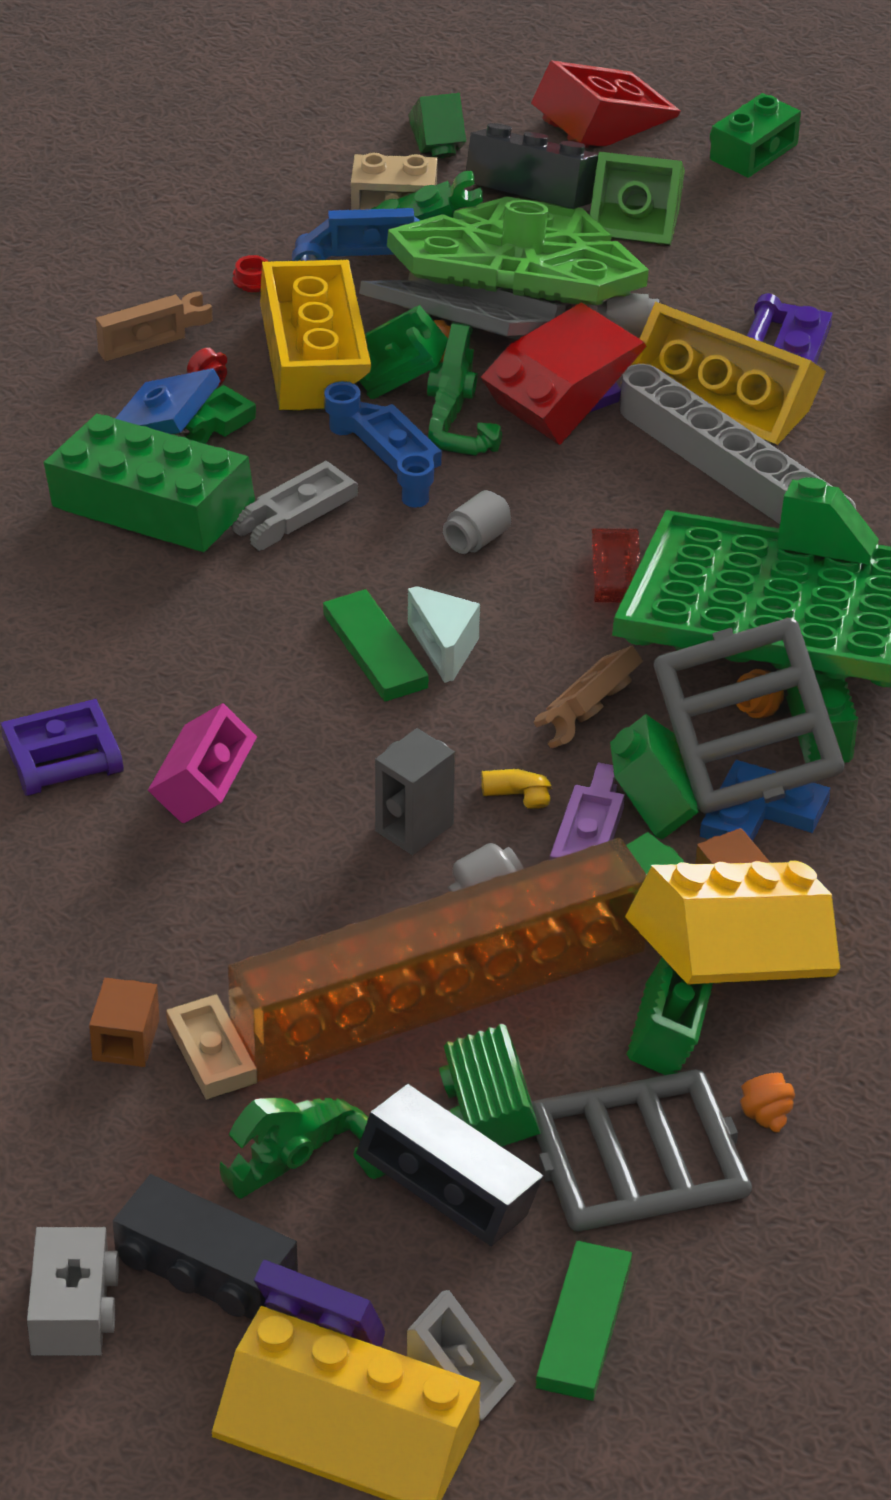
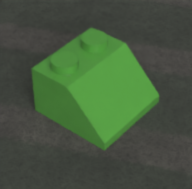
[590,152,685,245]

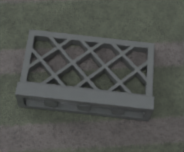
[359,272,566,340]

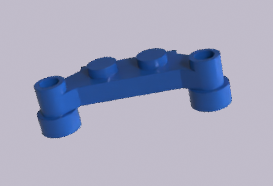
[292,208,421,261]
[324,381,442,507]

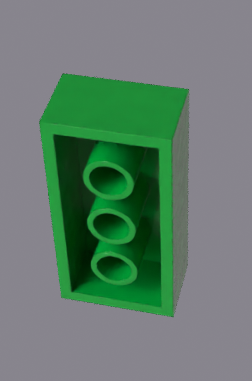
[43,413,255,552]

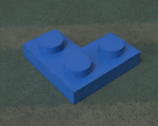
[700,760,830,841]

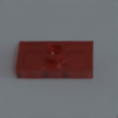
[591,528,641,603]

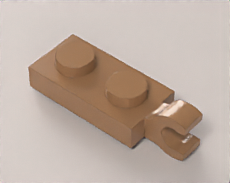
[96,292,213,361]
[534,645,643,748]

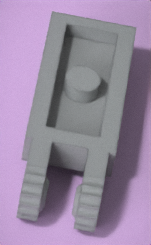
[231,461,358,551]

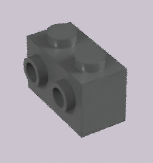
[375,728,455,856]

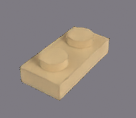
[166,994,257,1099]

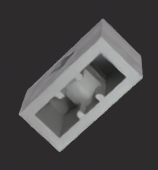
[27,1227,119,1355]

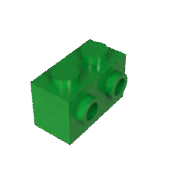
[710,93,801,178]

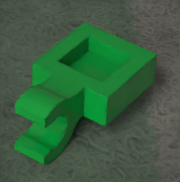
[185,385,256,444]

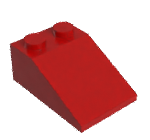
[531,60,681,148]
[481,302,647,445]

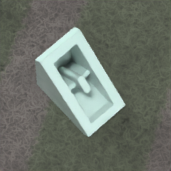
[408,586,480,683]

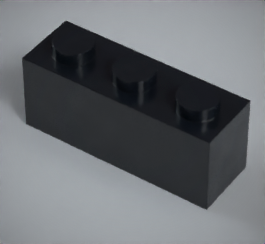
[466,123,599,209]
[356,1084,543,1247]
[113,1174,298,1320]

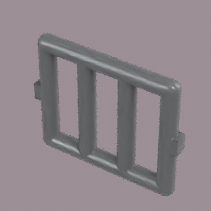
[654,618,845,813]
[531,1069,752,1231]

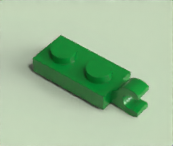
[371,171,483,220]

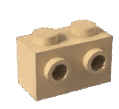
[351,153,437,210]

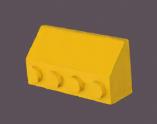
[260,260,371,410]
[621,301,826,445]
[625,861,840,984]
[212,1306,481,1500]

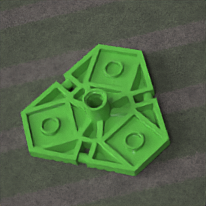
[387,197,649,305]

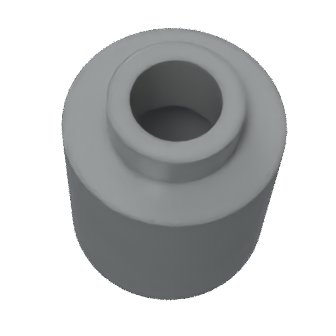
[597,293,659,337]
[443,490,511,554]

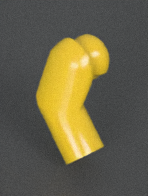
[481,769,552,809]

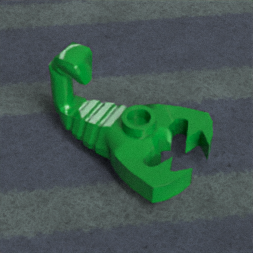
[427,323,502,456]
[219,1098,386,1199]

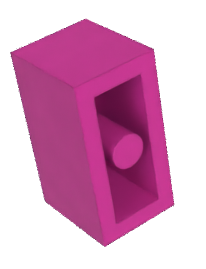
[148,703,257,823]

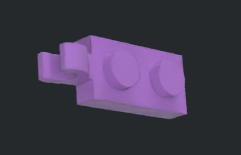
[549,762,625,880]

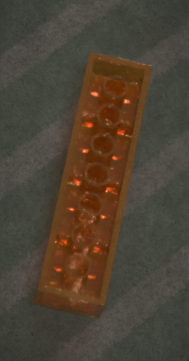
[228,838,647,1082]

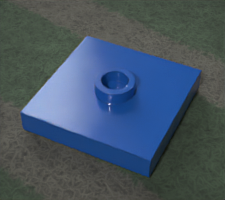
[115,368,220,434]

